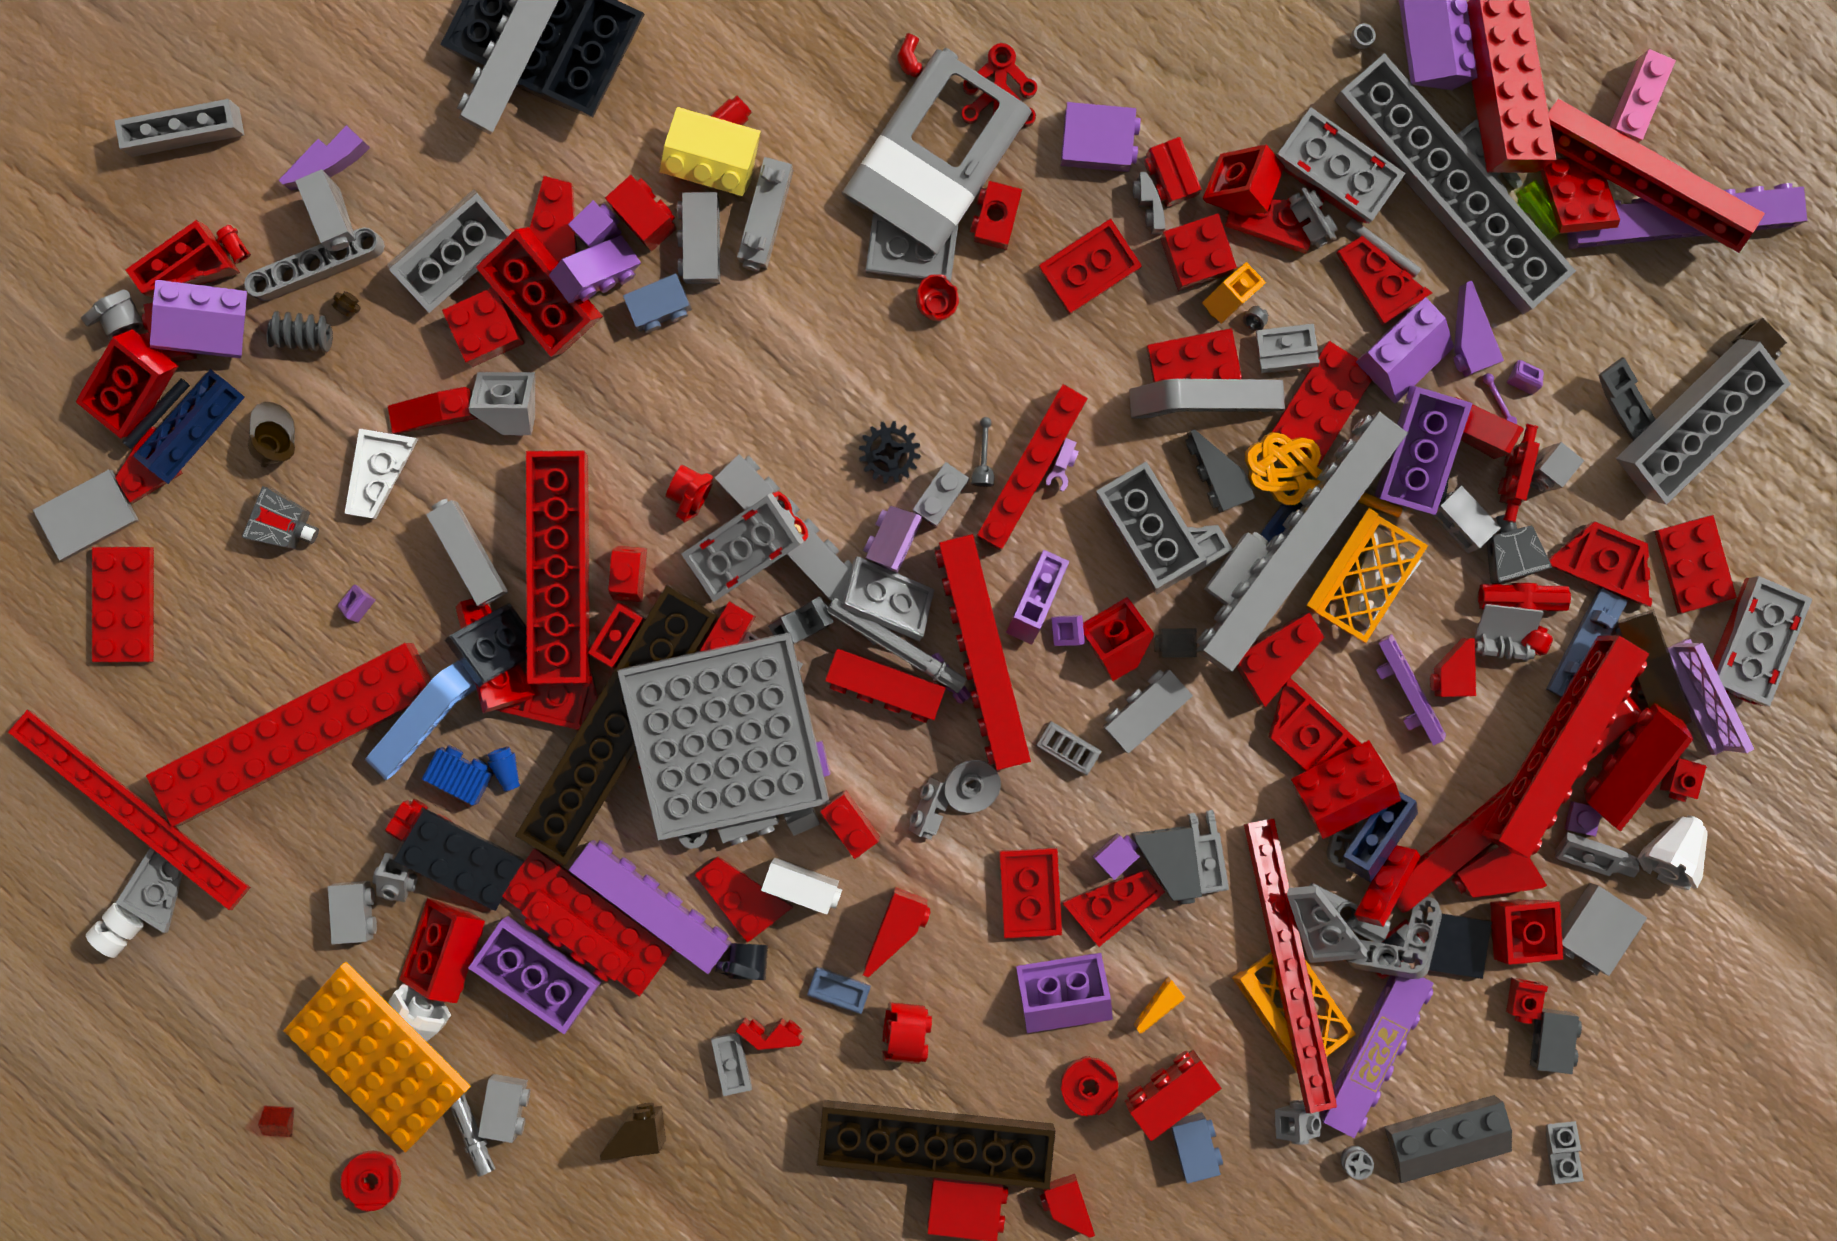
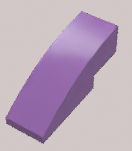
[279,125,370,191]

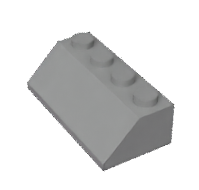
[387,189,512,313]

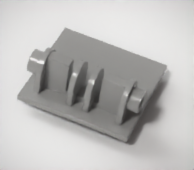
[1474,604,1544,661]

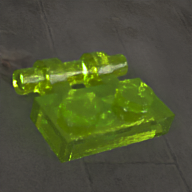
[1515,180,1560,241]

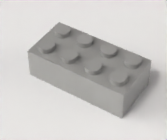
[1096,461,1207,595]

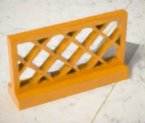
[1306,508,1428,644]
[1232,952,1356,1073]

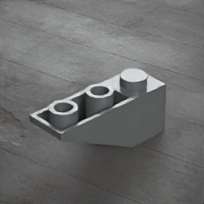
[1185,429,1255,513]

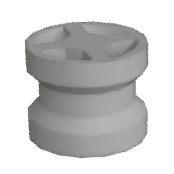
[678,830,709,849]
[1341,1146,1374,1180]

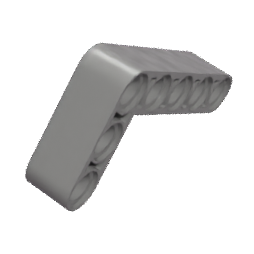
[1129,379,1285,419]

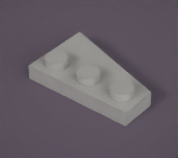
[116,847,183,933]
[1287,885,1368,963]

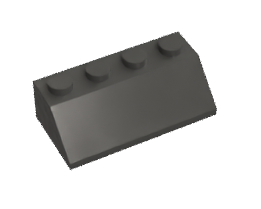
[1384,1095,1512,1183]

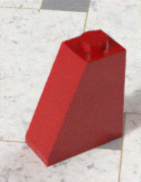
[1455,397,1524,459]
[1451,843,1547,898]

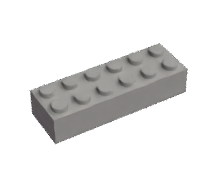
[1616,339,1791,505]

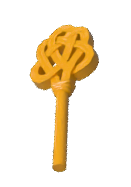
[1245,432,1403,518]

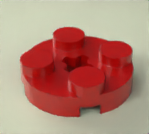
[1060,1056,1118,1116]
[341,1150,401,1211]

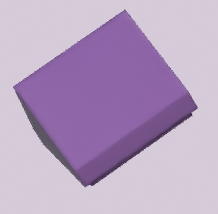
[1507,360,1544,395]
[338,584,375,622]

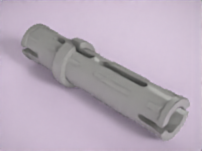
[450,1094,496,1177]

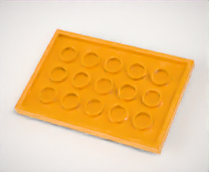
[283,962,471,1153]

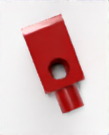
[608,546,647,602]

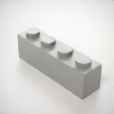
[114,99,245,157]

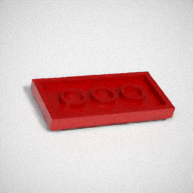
[1271,341,1372,467]
[92,547,154,662]

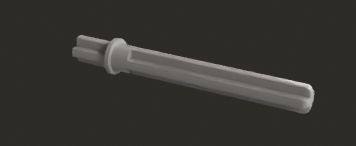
[827,598,967,693]

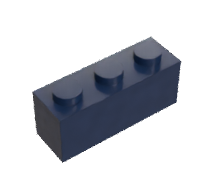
[1343,791,1418,883]

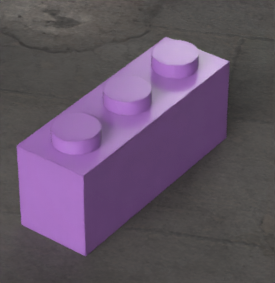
[549,235,641,303]

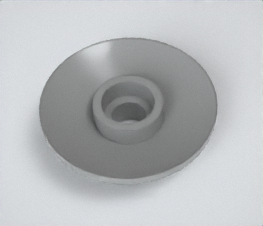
[944,760,1001,813]

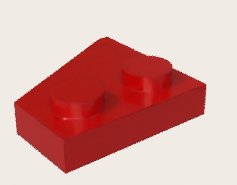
[115,426,183,503]

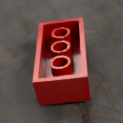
[476,227,603,357]

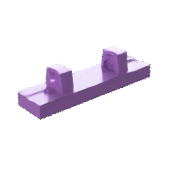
[1376,634,1446,746]

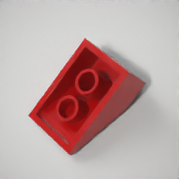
[863,887,931,977]

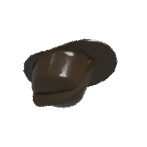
[247,402,295,467]

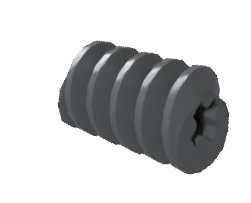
[267,311,333,352]

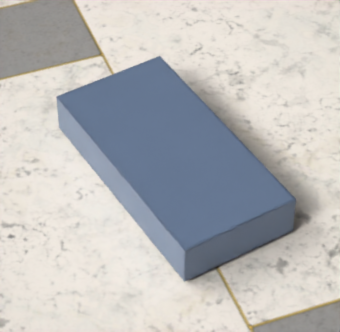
[807,967,871,1014]

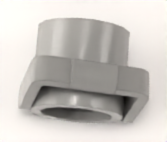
[81,290,144,340]

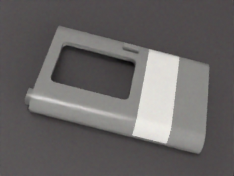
[842,48,1032,255]

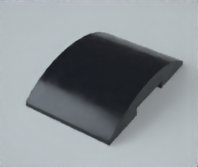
[440,0,645,118]

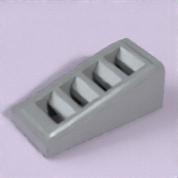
[1036,721,1102,776]

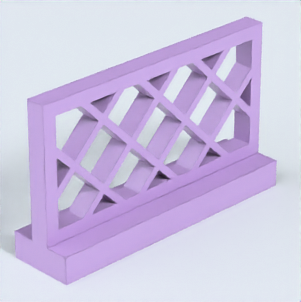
[1668,639,1754,755]

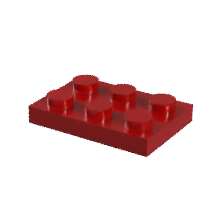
[1540,158,1620,233]
[1038,218,1142,315]
[1146,328,1242,382]
[1654,515,1737,613]
[999,847,1062,938]

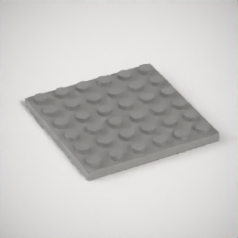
[618,632,830,841]

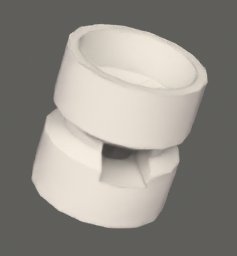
[86,902,144,958]

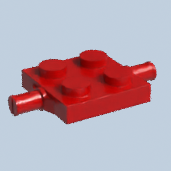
[1498,424,1540,523]

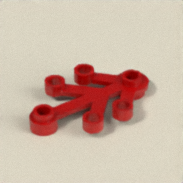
[961,43,1037,127]

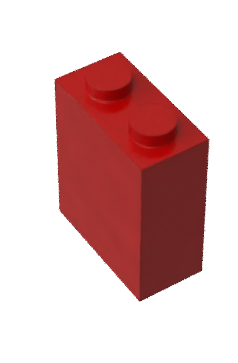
[820,790,880,859]
[927,1177,1008,1241]

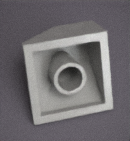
[469,372,535,436]

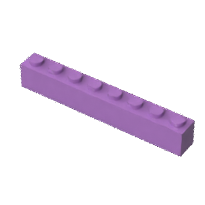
[1567,183,1807,249]

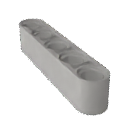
[244,227,385,301]

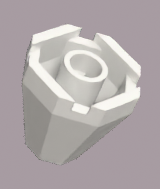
[1637,816,1708,891]
[388,984,451,1042]

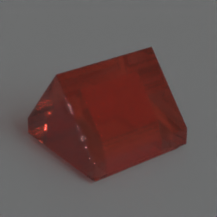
[258,1105,294,1137]

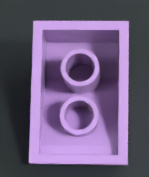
[863,506,922,573]

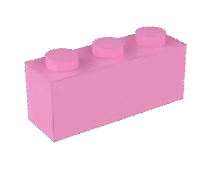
[1609,49,1676,143]

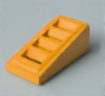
[1134,976,1185,1033]

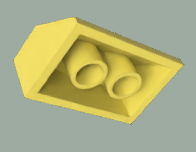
[660,107,761,196]

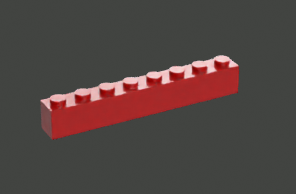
[1548,98,1765,253]

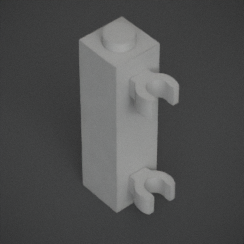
[737,157,794,272]
[426,499,508,607]

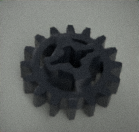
[859,421,921,484]

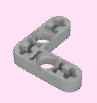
[1347,897,1442,979]

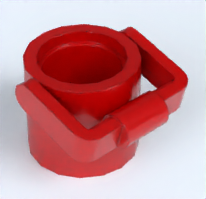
[666,465,713,523]

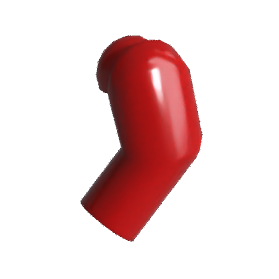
[897,33,923,77]

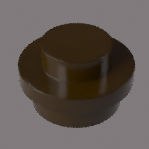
[332,291,361,317]

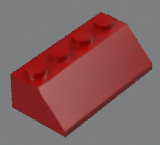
[1584,703,1693,831]

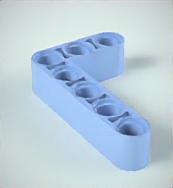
[365,660,477,780]

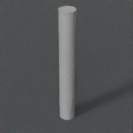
[1345,218,1421,278]

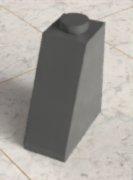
[1132,826,1202,905]

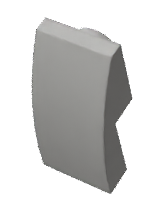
[1133,172,1166,235]
[1546,1121,1584,1185]

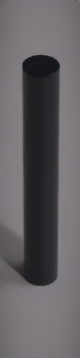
[122,378,190,449]

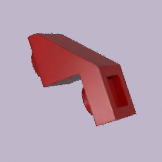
[736,1017,804,1050]

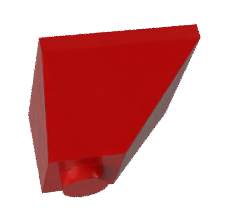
[1083,597,1154,681]

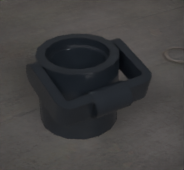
[715,943,768,980]

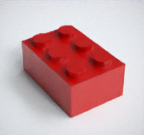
[76,329,178,439]
[1291,740,1401,839]
[1125,1050,1222,1141]

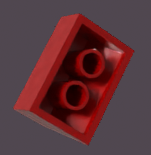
[399,898,485,1003]

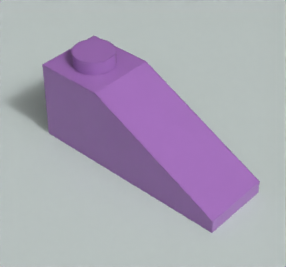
[1454,280,1504,377]
[1006,549,1069,645]

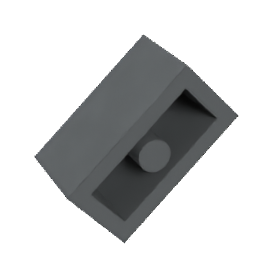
[1530,1008,1582,1074]

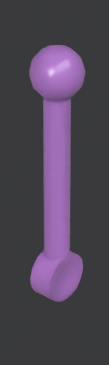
[1483,373,1517,424]

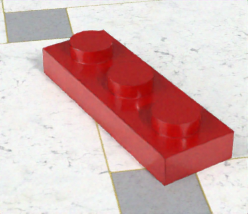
[1354,845,1420,927]

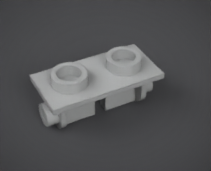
[1289,188,1338,249]
[909,777,949,840]

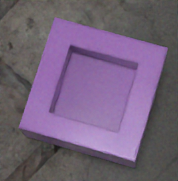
[1052,615,1085,646]
[1565,801,1601,836]

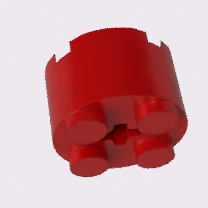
[882,1002,932,1064]

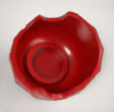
[916,274,959,321]

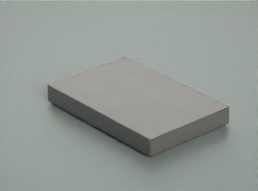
[866,214,958,283]
[33,470,139,561]
[841,556,934,641]

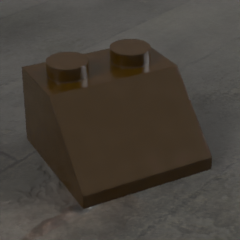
[600,1103,666,1161]

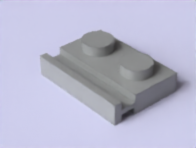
[1255,324,1320,373]

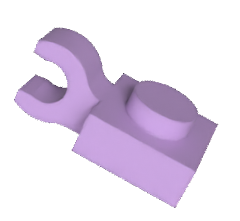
[1046,438,1079,492]

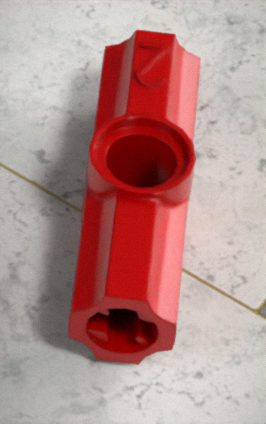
[1478,583,1571,611]

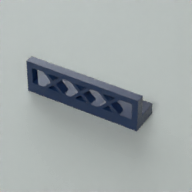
[133,369,245,484]

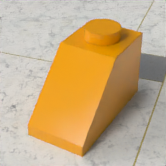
[1202,262,1266,324]

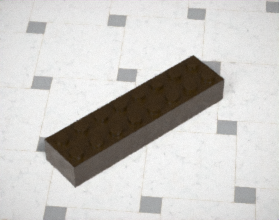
[817,1100,1055,1189]

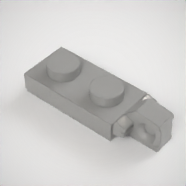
[1555,832,1640,878]

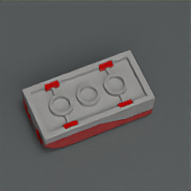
[1276,107,1406,224]
[681,491,808,602]
[1712,576,1812,706]

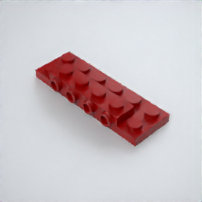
[502,848,674,997]

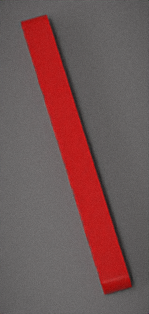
[1395,696,1642,913]

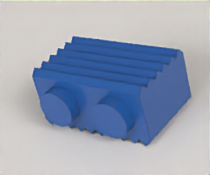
[422,745,494,805]

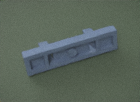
[1546,588,1628,697]

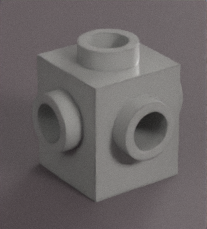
[372,853,418,902]
[1275,1100,1321,1145]

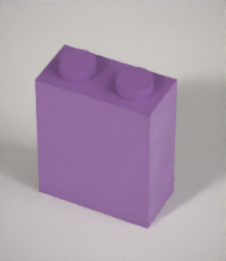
[1060,102,1141,172]

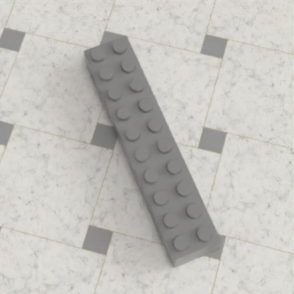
[1334,53,1576,315]
[1196,411,1408,672]

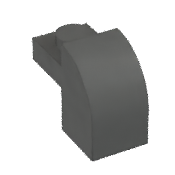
[768,597,834,645]

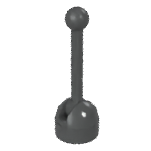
[971,417,994,487]

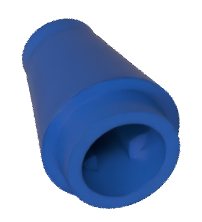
[487,746,520,791]

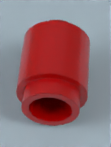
[711,96,752,126]

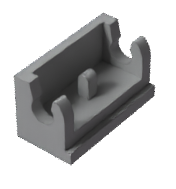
[1432,485,1501,554]

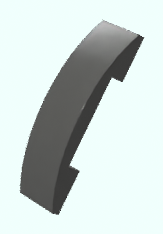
[1599,358,1656,441]

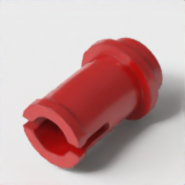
[216,225,251,264]

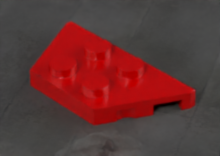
[1549,521,1652,607]
[496,671,598,730]
[1268,678,1362,771]

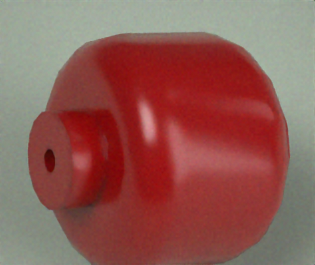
[1521,626,1553,656]

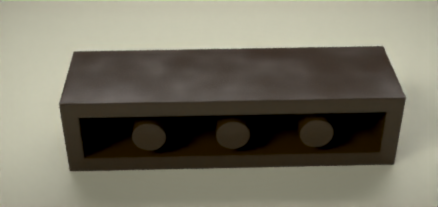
[1615,609,1693,724]

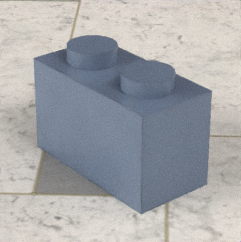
[623,274,692,333]
[1171,1112,1223,1184]

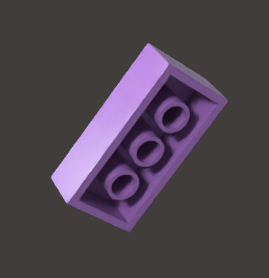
[468,916,602,1034]

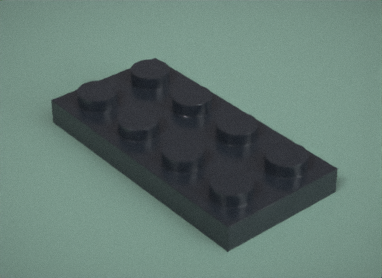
[392,807,524,911]

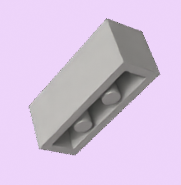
[677,192,720,284]
[1103,670,1193,754]

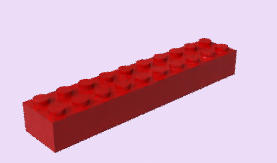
[146,643,432,827]

